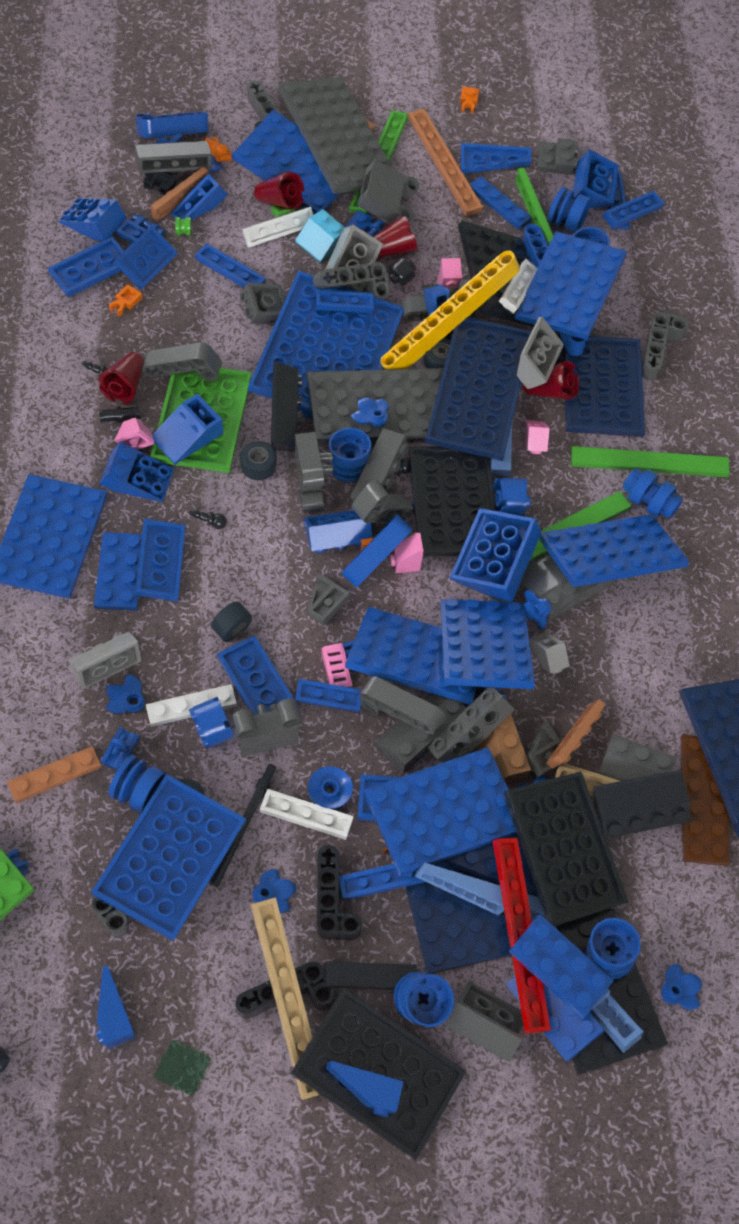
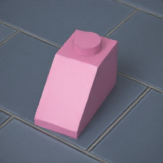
[438,258,462,290]
[114,418,154,450]
[525,420,549,454]
[390,533,423,573]

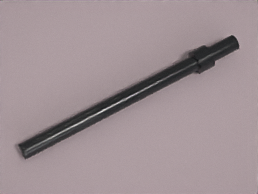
[210,764,276,888]

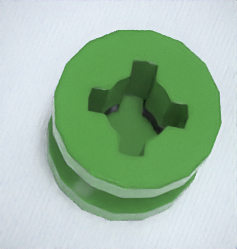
[175,217,191,236]

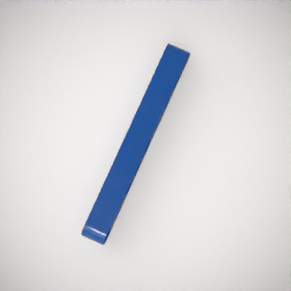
[522,224,586,356]

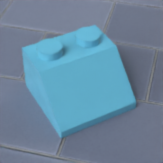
[295,209,345,263]

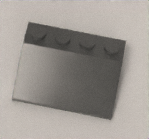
[519,553,614,623]

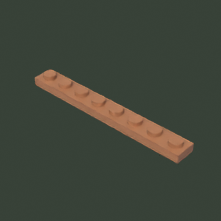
[408,109,483,217]

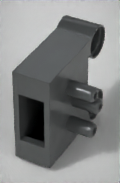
[358,159,419,223]
[295,432,334,512]
[232,698,302,757]

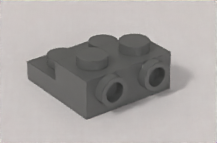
[537,138,579,175]
[240,283,286,324]

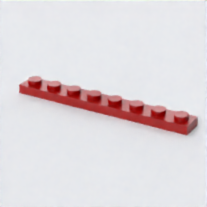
[493,838,551,1034]

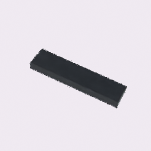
[323,961,417,990]

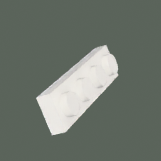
[242,207,313,247]
[499,259,538,313]
[146,684,237,727]
[260,789,353,840]

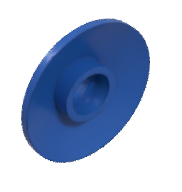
[308,766,353,809]

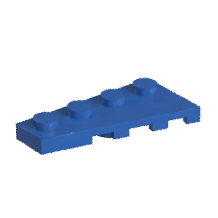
[460,143,531,174]

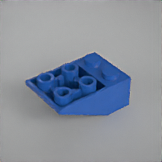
[58,197,127,241]
[152,394,223,465]
[99,441,174,502]

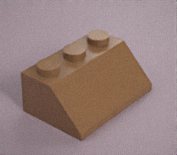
[472,714,531,784]

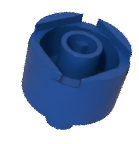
[493,478,531,517]
[189,696,235,748]

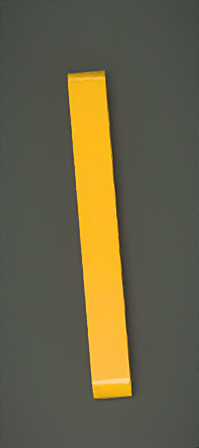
[381,251,520,370]

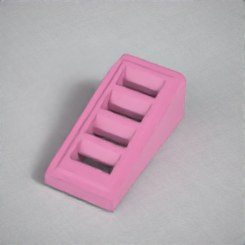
[321,643,352,688]

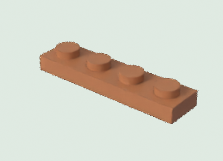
[151,167,208,221]
[546,699,605,769]
[7,746,102,803]

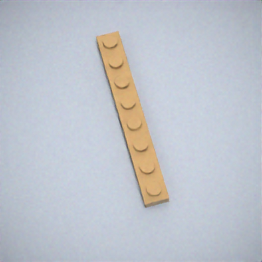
[251,897,319,1100]

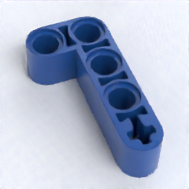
[135,111,209,138]
[341,513,412,588]

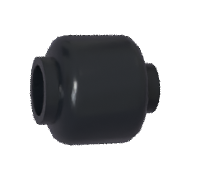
[389,257,417,286]

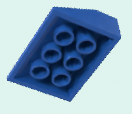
[449,508,541,602]

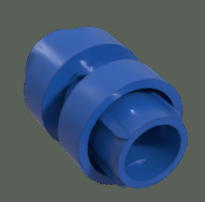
[622,468,683,519]

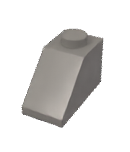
[529,632,570,674]

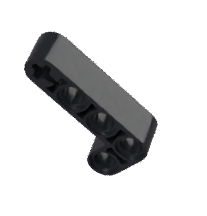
[316,845,362,940]
[235,961,334,1019]

